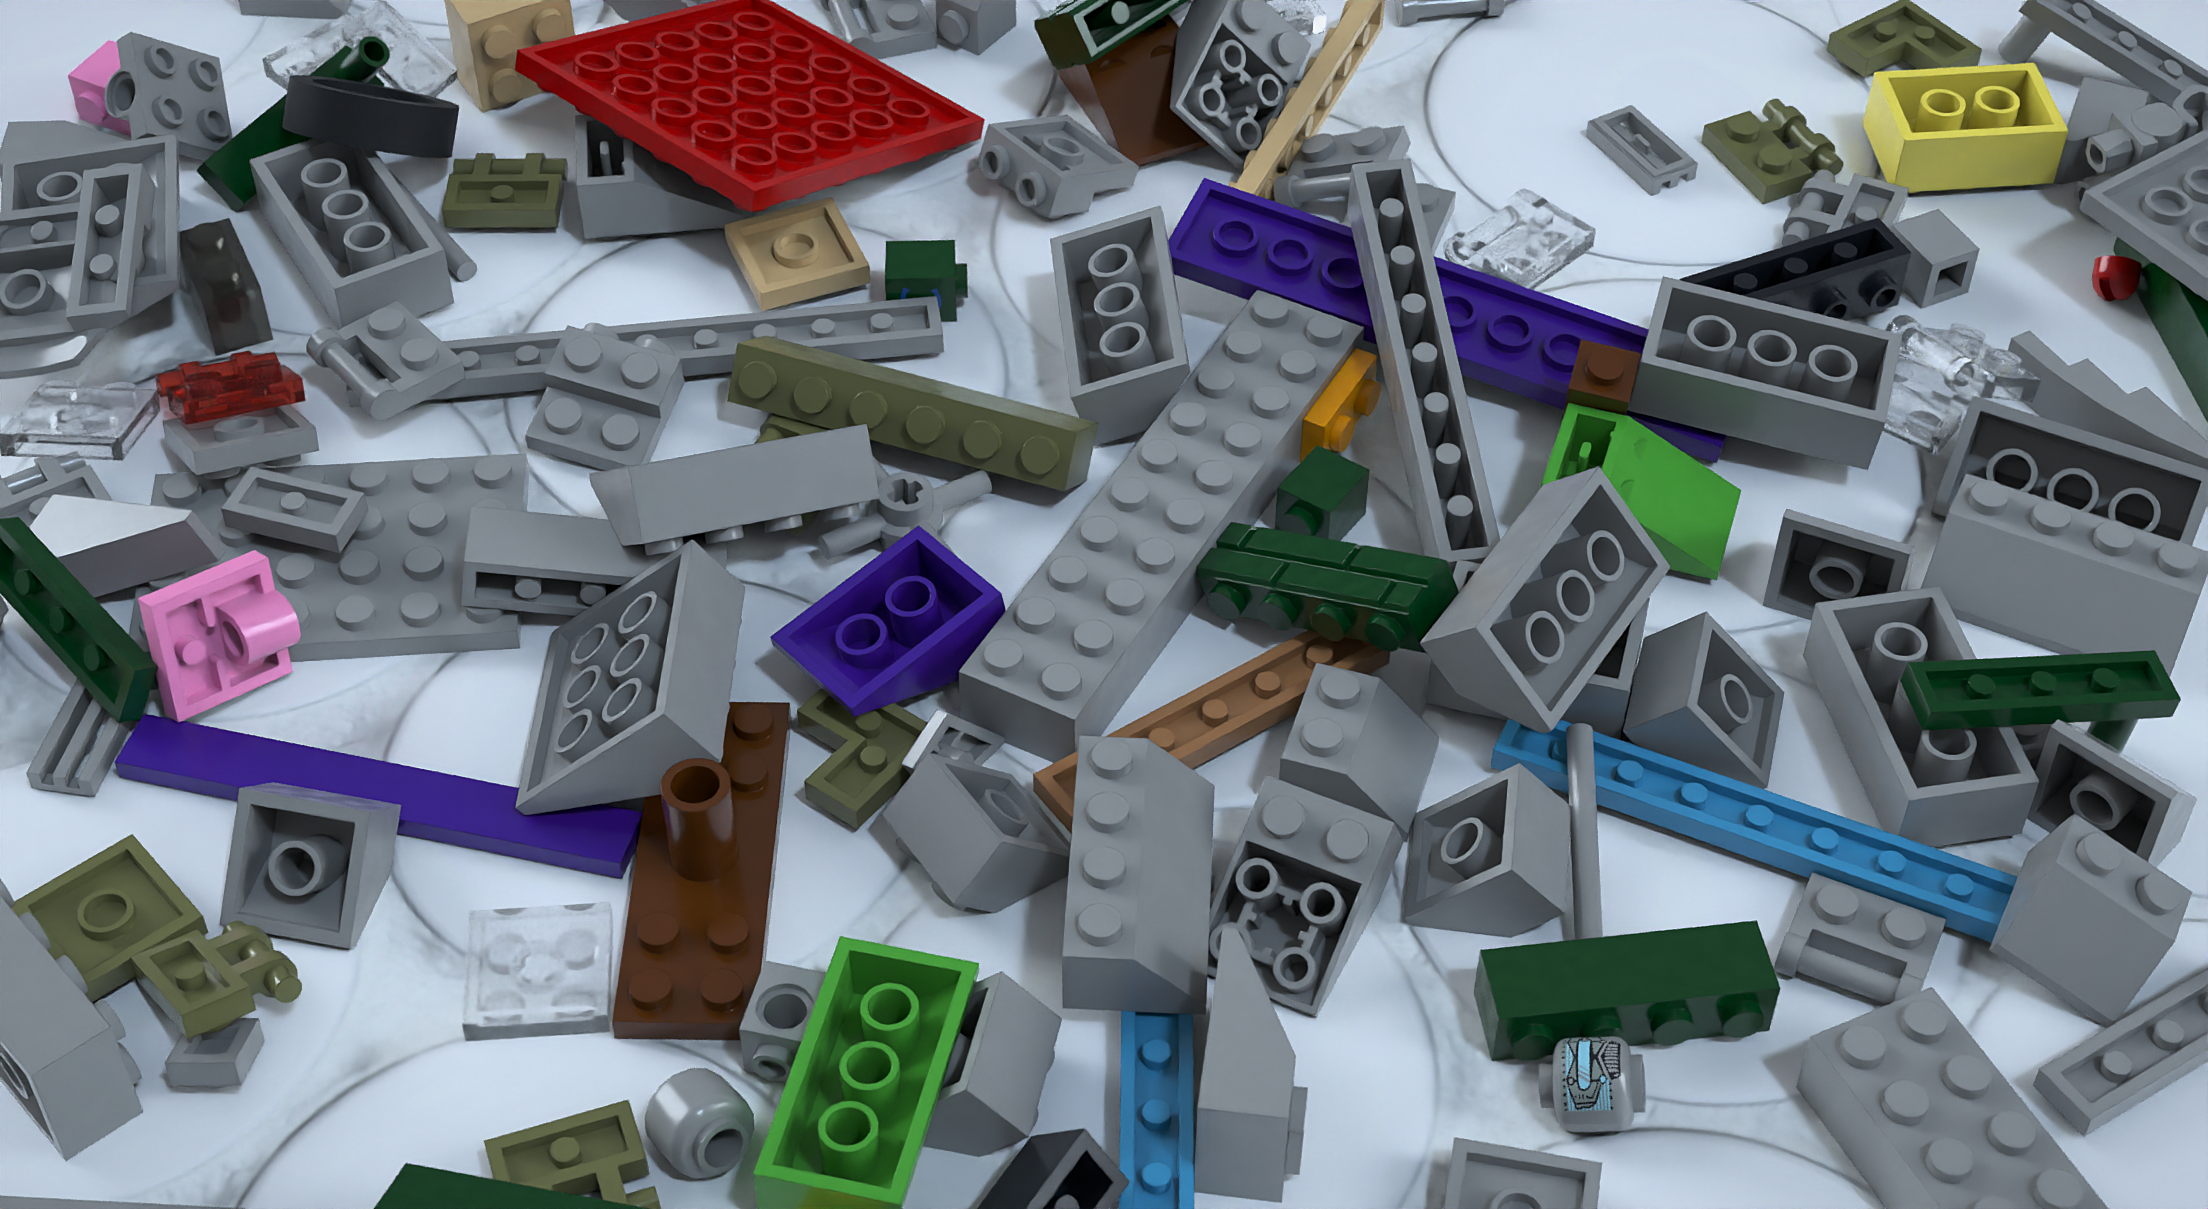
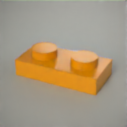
[1300,348,1381,463]

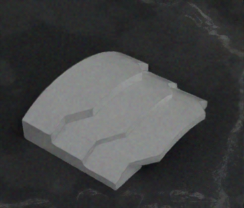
[0,163,155,379]

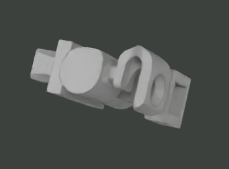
[2074,85,2208,205]

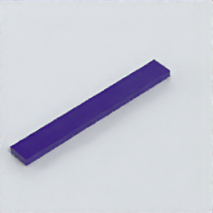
[114,714,643,879]

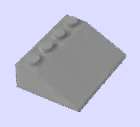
[1,134,180,332]
[515,539,745,815]

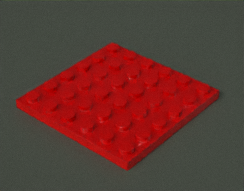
[515,0,985,212]

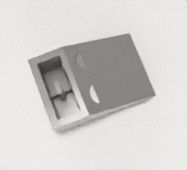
[1170,0,1312,173]
[575,115,753,239]
[1207,775,1403,1018]

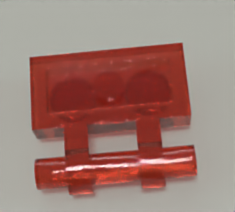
[155,351,306,425]

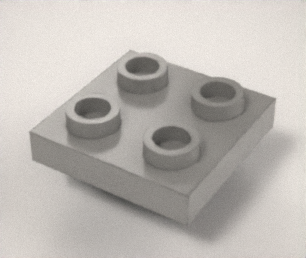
[104,32,232,161]

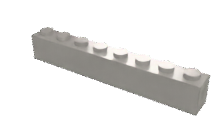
[1347,158,1500,575]

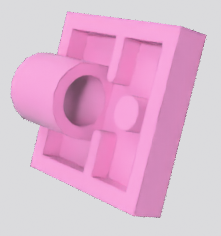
[138,550,301,723]

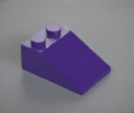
[770,525,1006,717]

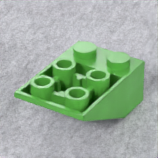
[1540,403,1741,580]

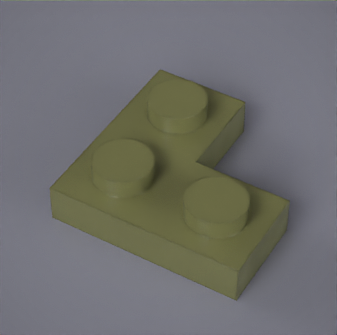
[1826,0,1982,77]
[797,688,927,829]

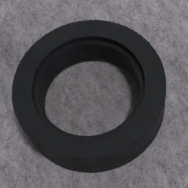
[282,75,459,158]

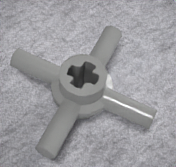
[818,456,992,559]

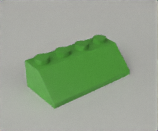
[753,936,979,1209]

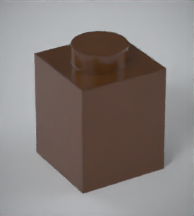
[1559,339,1641,429]

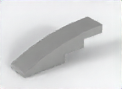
[1999,331,2208,507]

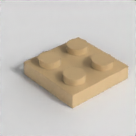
[724,197,871,311]

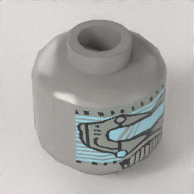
[1538,1037,1646,1132]

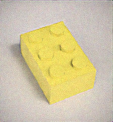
[1863,63,2068,193]

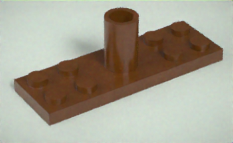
[612,702,792,1041]

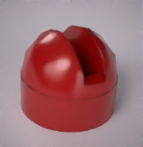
[2092,255,2142,301]

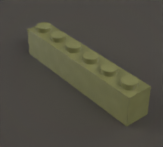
[727,335,1098,492]

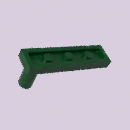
[196,36,390,212]
[0,517,159,723]
[1900,650,2181,753]

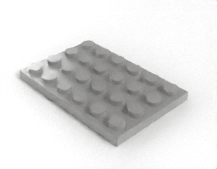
[129,453,529,662]

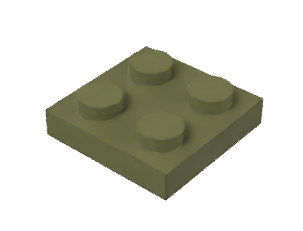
[11,834,208,1003]

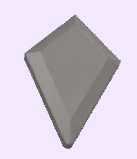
[902,710,1005,775]

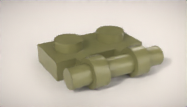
[1701,98,1844,204]
[442,153,568,229]
[130,920,302,1039]
[484,1099,661,1209]

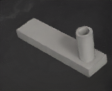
[1998,0,2208,107]

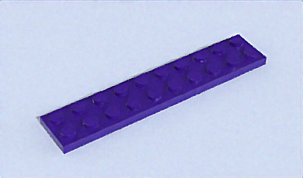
[1168,178,1728,463]

